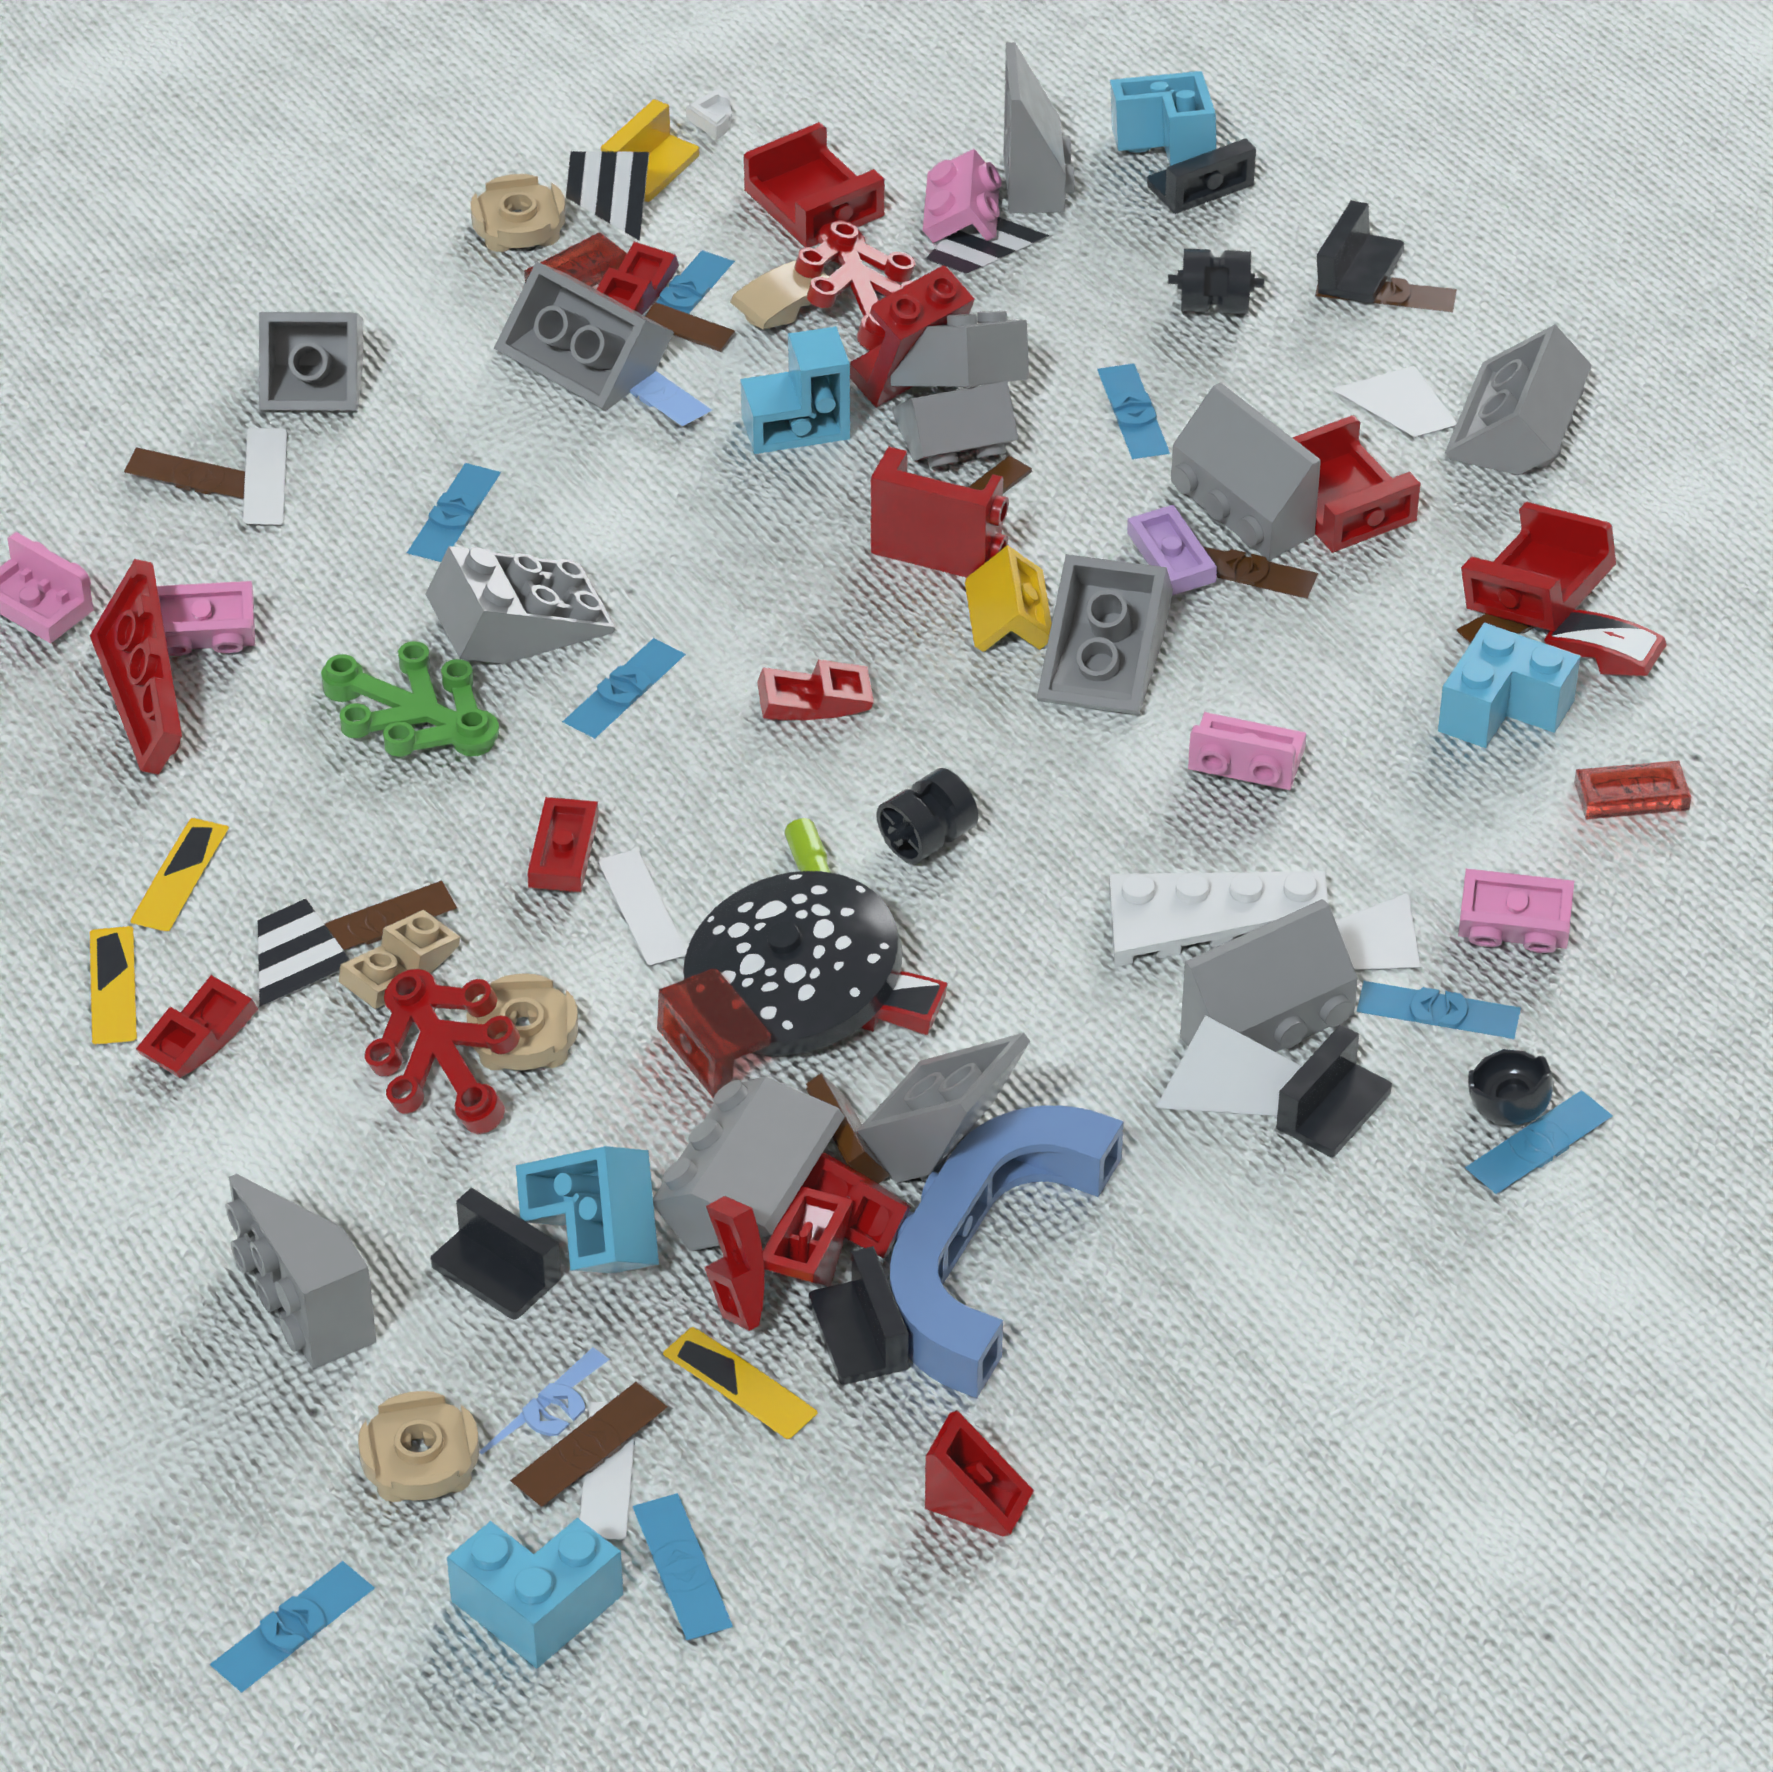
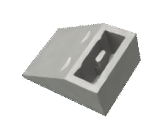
[425,546,616,664]
[225,1174,377,1369]

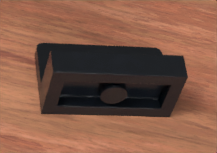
[1147,138,1256,214]
[1317,200,1404,303]
[1276,1024,1392,1157]
[430,1187,561,1320]
[809,1246,908,1385]

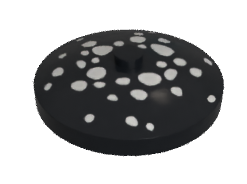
[683,871,902,1056]

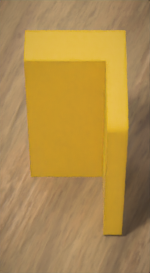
[601,99,699,202]
[965,545,1052,652]

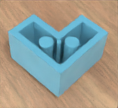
[1110,71,1216,166]
[740,326,850,454]
[1438,623,1581,748]
[516,1146,659,1273]
[447,1518,623,1669]

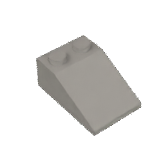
[1003,42,1074,214]
[1037,554,1173,715]
[857,1033,1030,1183]

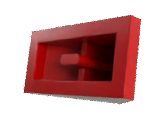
[763,1186,853,1287]
[925,1410,1034,1537]

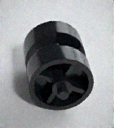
[1168,248,1264,314]
[876,768,978,864]

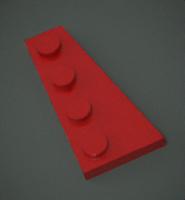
[90,559,182,775]

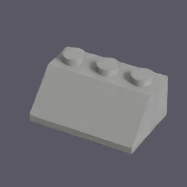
[494,261,674,410]
[1445,324,1592,475]
[1171,382,1321,561]
[1180,899,1358,1052]
[653,1076,845,1251]

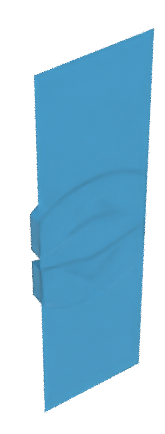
[644,250,735,316]
[1097,363,1170,459]
[406,463,501,562]
[562,638,686,739]
[1356,981,1521,1039]
[1465,1090,1613,1194]
[632,1493,733,1640]
[209,1561,375,1693]

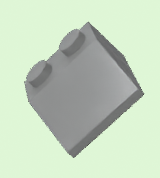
[891,311,1029,387]
[259,312,363,411]
[892,381,1019,468]

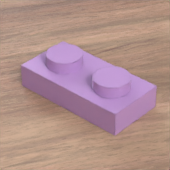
[1127,505,1217,596]

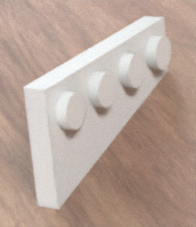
[1109,871,1328,967]

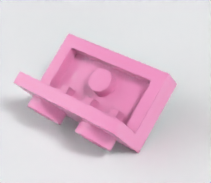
[923,149,1002,243]
[0,532,94,644]
[157,581,255,656]
[1188,712,1306,790]
[1458,868,1574,953]

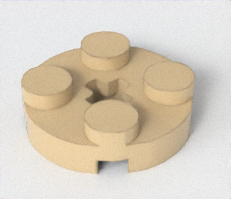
[470,174,566,252]
[466,974,578,1070]
[358,1391,479,1502]

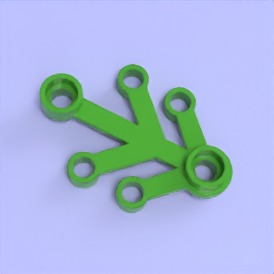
[321,641,499,757]

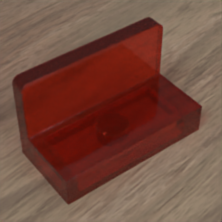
[657,969,771,1098]

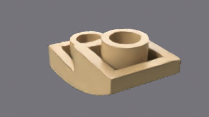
[730,260,829,329]
[338,910,460,1009]

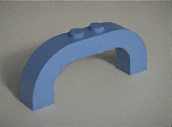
[890,1105,1124,1398]

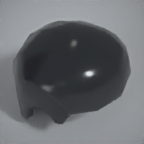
[1468,1049,1554,1126]

